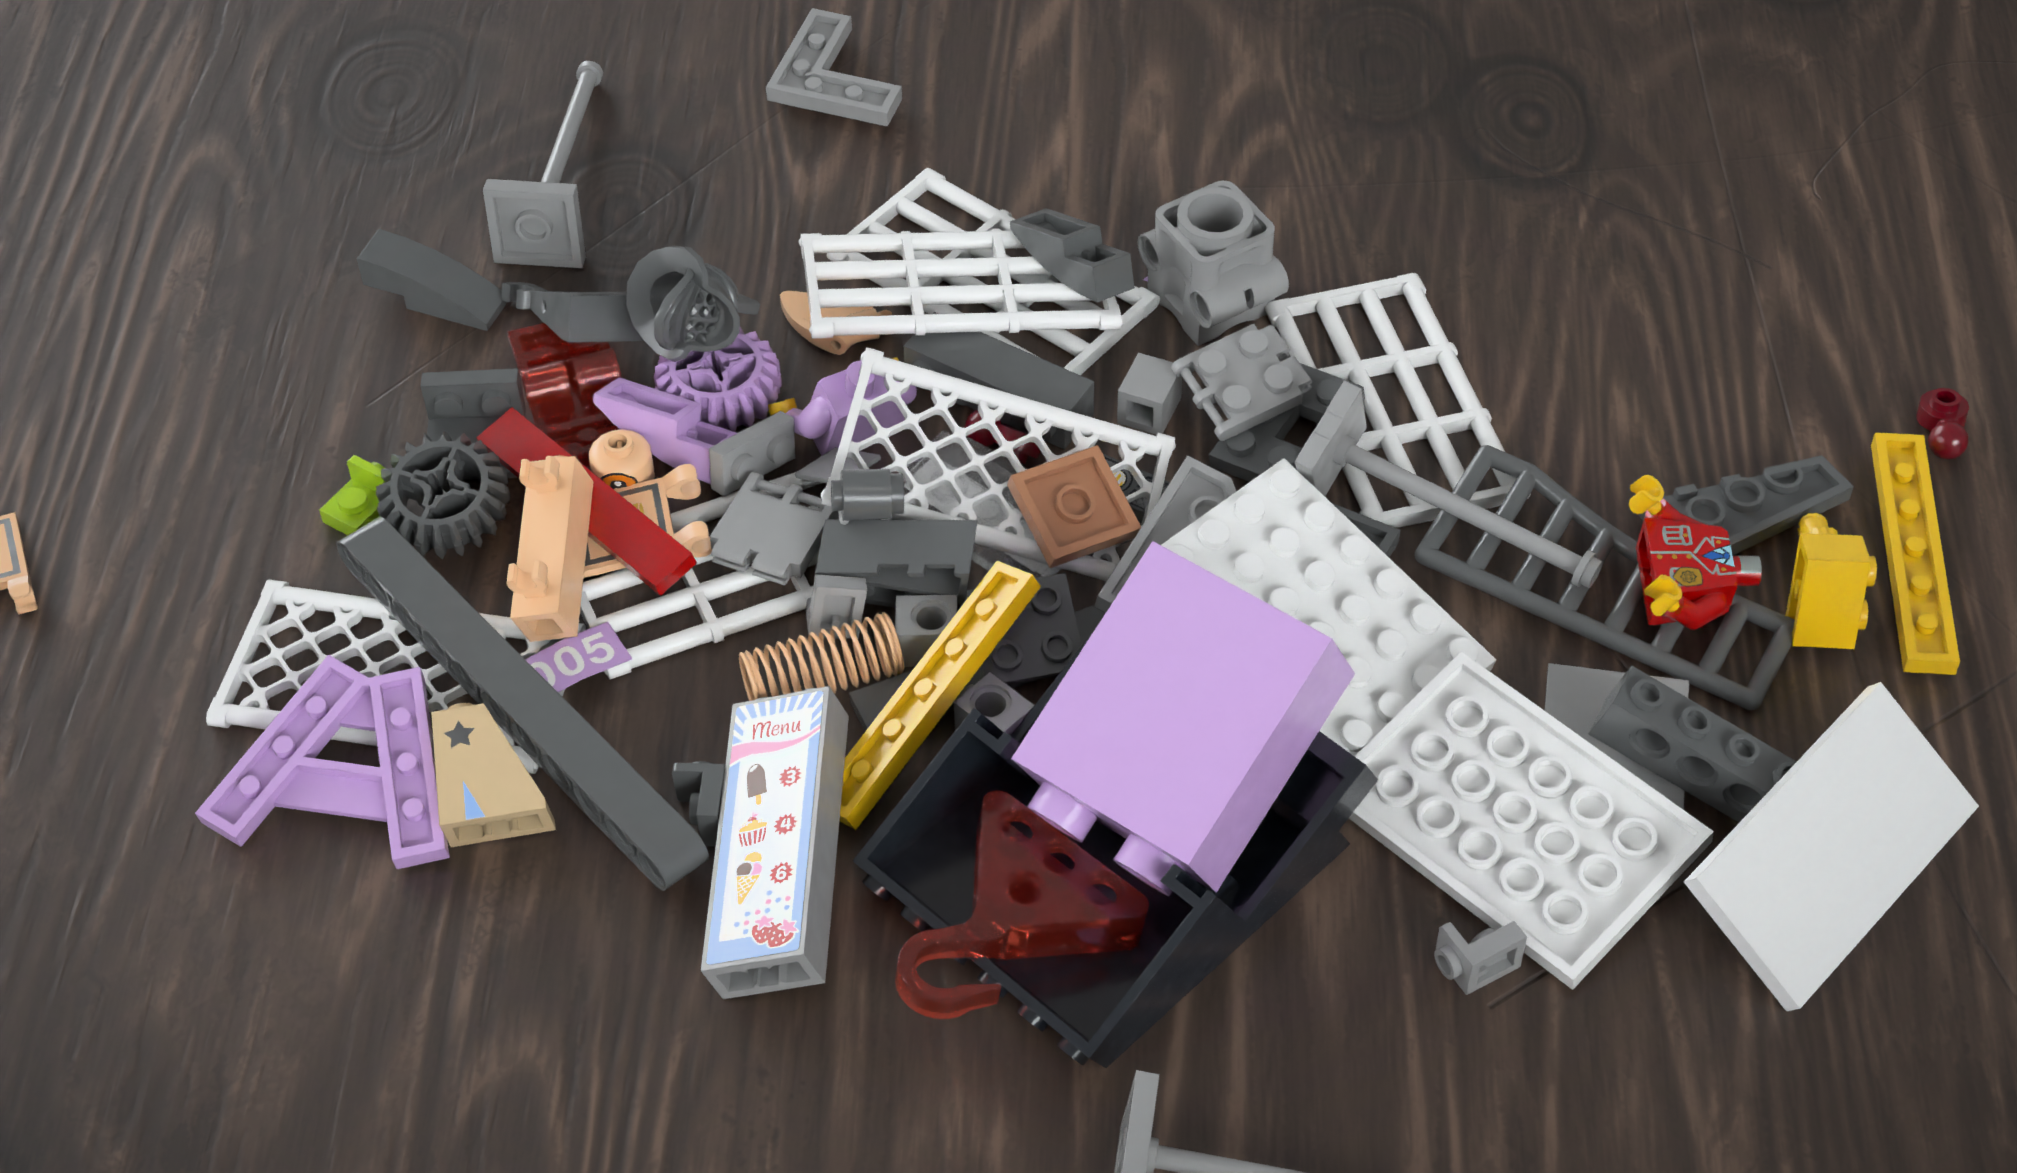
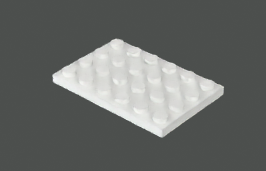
[1161,458,1496,756]
[1349,651,1714,990]

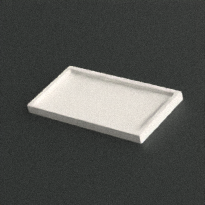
[1684,682,1979,1011]

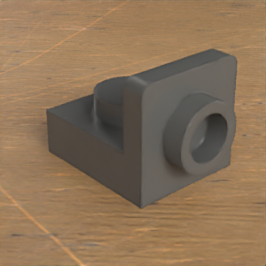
[672,761,725,846]

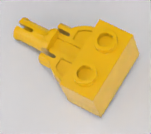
[1786,513,1877,649]

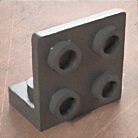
[421,368,526,480]
[965,573,1082,685]

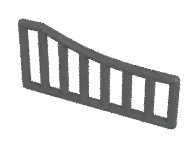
[1414,445,1795,711]

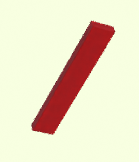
[476,407,697,596]

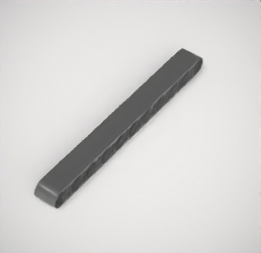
[336,516,709,891]

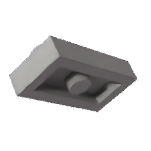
[709,411,795,496]

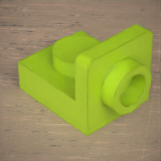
[319,455,386,535]

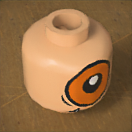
[589,429,655,489]

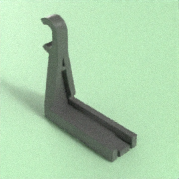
[501,282,644,342]

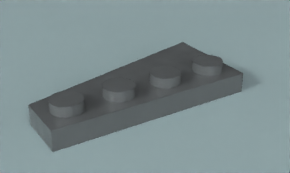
[1638,455,1854,555]

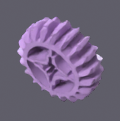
[654,327,782,432]

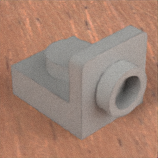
[806,574,867,639]
[1434,921,1527,995]

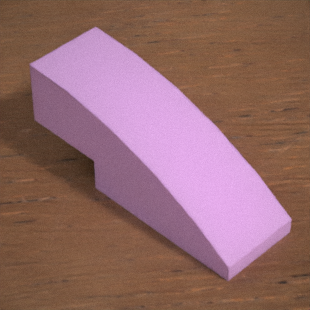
[593,377,737,484]

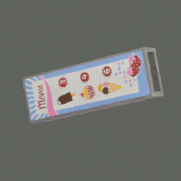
[701,686,849,999]

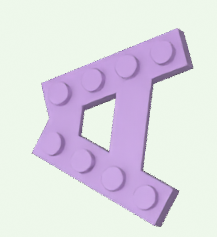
[195,655,450,869]

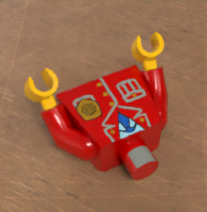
[1629,475,1762,630]

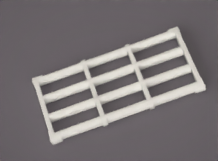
[827,168,1160,375]
[799,229,1123,339]
[1265,273,1531,528]
[580,472,892,680]

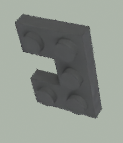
[1209,363,1365,482]

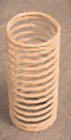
[739,612,904,701]

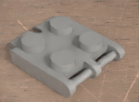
[1171,324,1312,441]
[710,472,839,585]

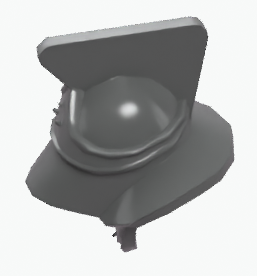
[626,246,760,362]

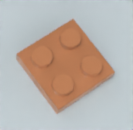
[1007,445,1141,568]

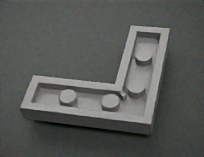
[766,8,902,127]

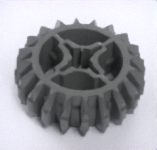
[376,430,511,560]

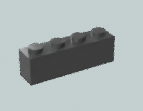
[903,312,1094,450]

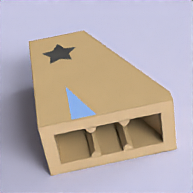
[431,703,556,847]

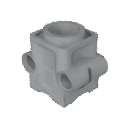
[1137,180,1289,346]

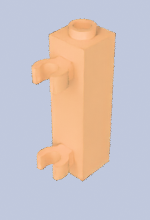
[507,455,594,642]

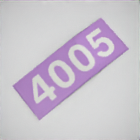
[525,622,632,692]

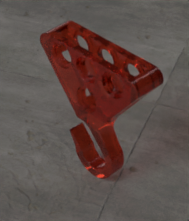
[895,791,1149,1019]

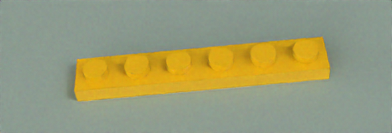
[1871,433,1960,675]
[840,561,1041,830]

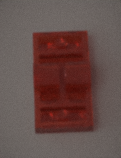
[507,323,622,466]

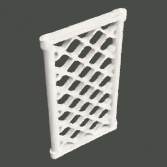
[821,347,1176,581]
[206,579,586,774]

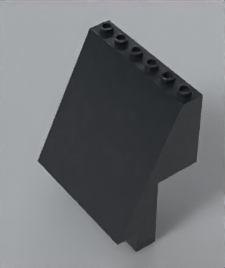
[853,628,1378,1068]

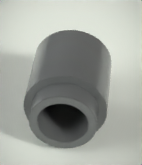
[831,469,904,521]

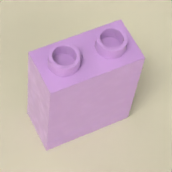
[1011,541,1355,896]

